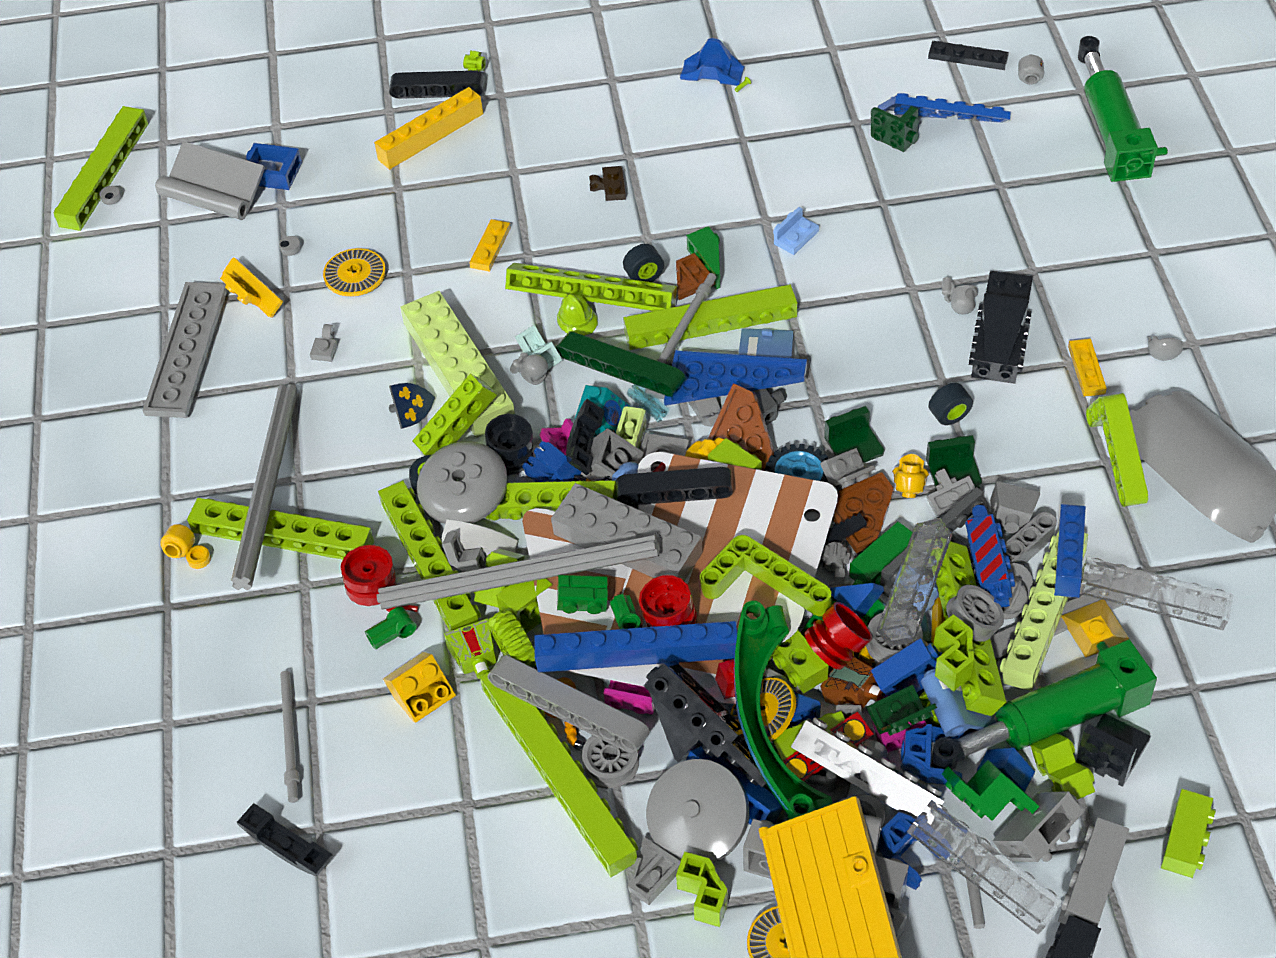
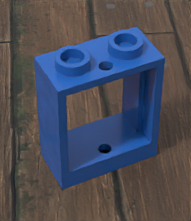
[245,143,302,190]
[871,638,943,696]

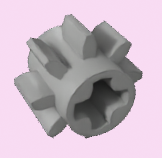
[820,542,850,572]

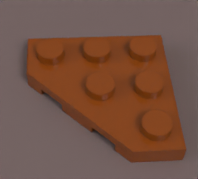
[708,383,775,471]
[832,472,894,554]

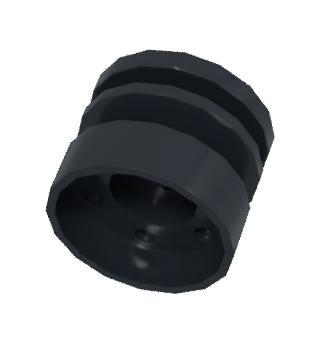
[485,414,533,475]

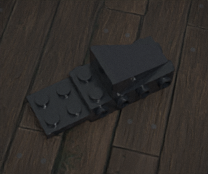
[968,270,1033,384]
[643,660,767,787]

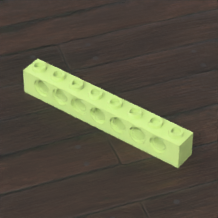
[1000,531,1088,691]

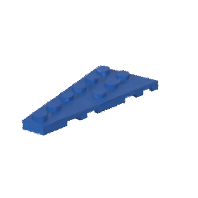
[878,93,1011,123]
[664,350,807,406]

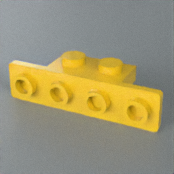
[220,257,283,318]

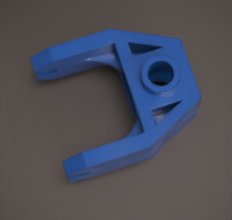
[523,441,583,482]
[900,724,964,785]
[878,812,952,890]

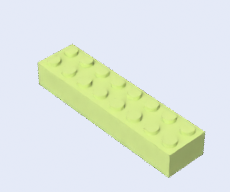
[400,291,515,438]

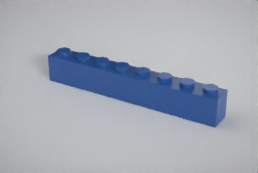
[534,621,737,672]

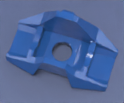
[680,38,744,86]

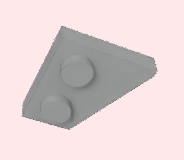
[628,837,681,905]

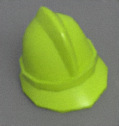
[557,294,598,336]

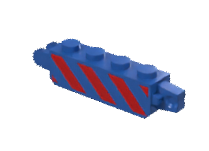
[965,505,1015,607]

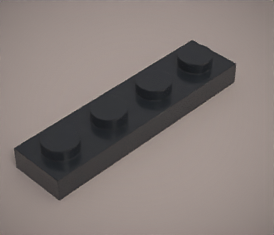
[928,40,1009,70]

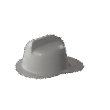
[1001,563,1033,620]

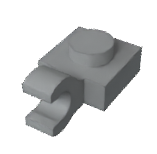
[310,324,337,362]

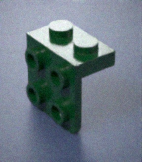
[871,106,919,152]
[824,406,884,463]
[926,435,982,491]
[866,685,937,736]

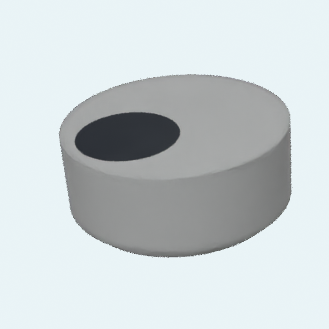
[100,186,121,205]
[279,236,301,256]

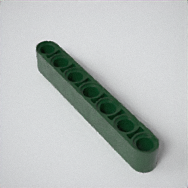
[555,331,686,397]

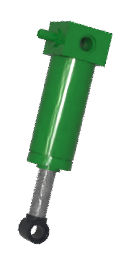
[1078,36,1168,182]
[932,639,1157,770]

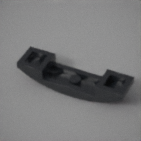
[566,399,605,475]
[237,803,334,876]

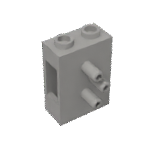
[992,792,1084,862]

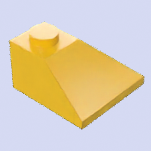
[1061,599,1129,658]

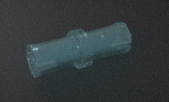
[627,384,667,422]

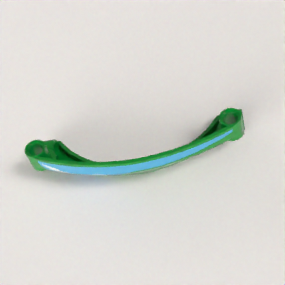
[734,601,833,820]

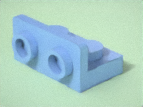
[773,207,819,255]

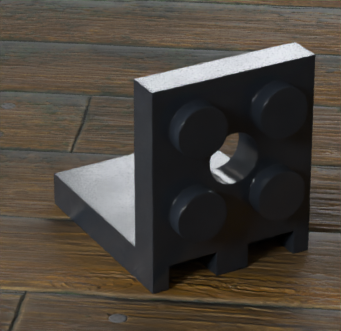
[1076,713,1151,787]

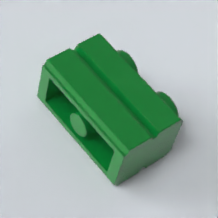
[557,575,608,614]

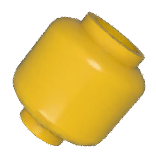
[160,524,195,558]

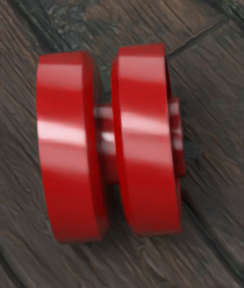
[341,545,397,606]

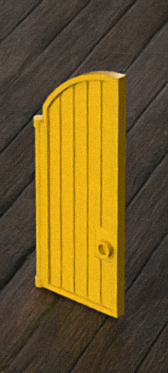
[758,796,902,958]

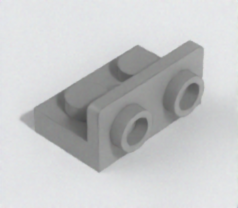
[820,448,875,489]

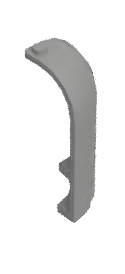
[1130,391,1276,543]

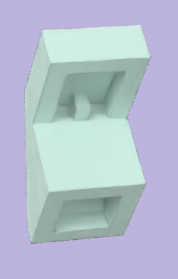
[514,325,562,370]

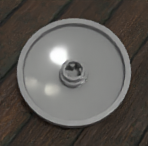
[646,759,749,863]

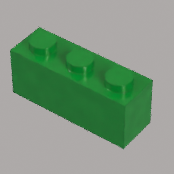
[849,522,919,585]

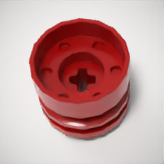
[639,575,697,627]
[805,602,872,670]

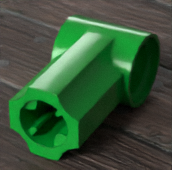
[610,594,642,629]
[365,606,417,649]

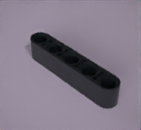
[389,70,484,99]
[616,467,733,506]

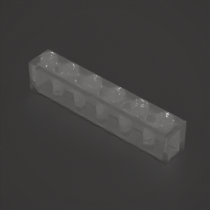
[877,518,952,647]
[1080,557,1233,631]
[907,799,1063,934]

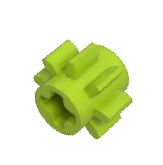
[463,50,486,71]

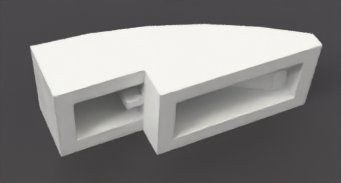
[441,519,518,559]

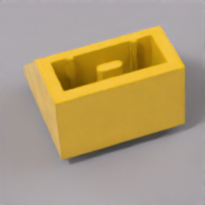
[383,652,456,723]

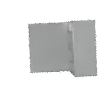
[688,397,721,427]
[442,531,486,572]

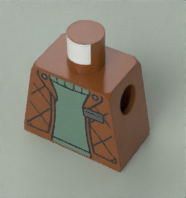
[820,657,885,710]

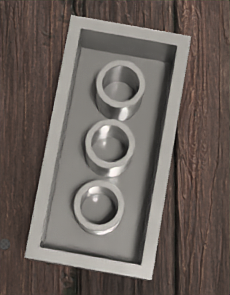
[1058,818,1129,927]

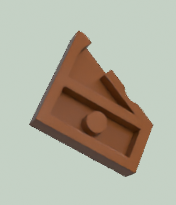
[676,253,715,300]

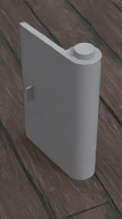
[155,141,265,220]

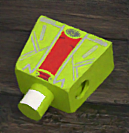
[444,618,496,679]

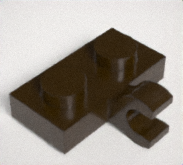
[589,166,626,201]

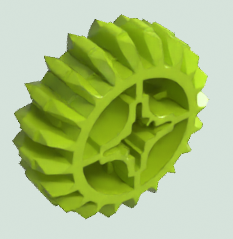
[488,610,536,668]

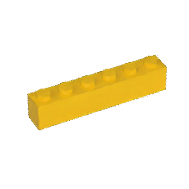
[374,87,483,170]

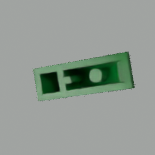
[686,226,720,289]

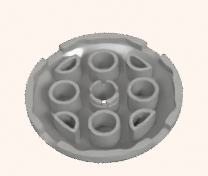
[417,441,508,524]

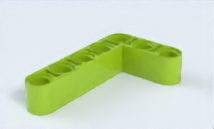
[1086,393,1148,507]
[700,535,832,616]

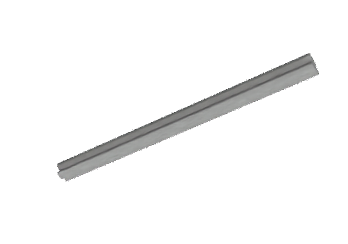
[231,384,297,590]
[377,535,660,610]

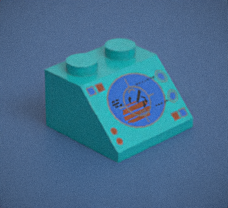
[575,385,630,438]

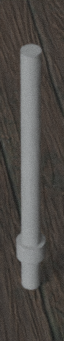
[657,273,716,364]
[280,671,300,803]

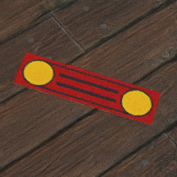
[783,711,874,781]

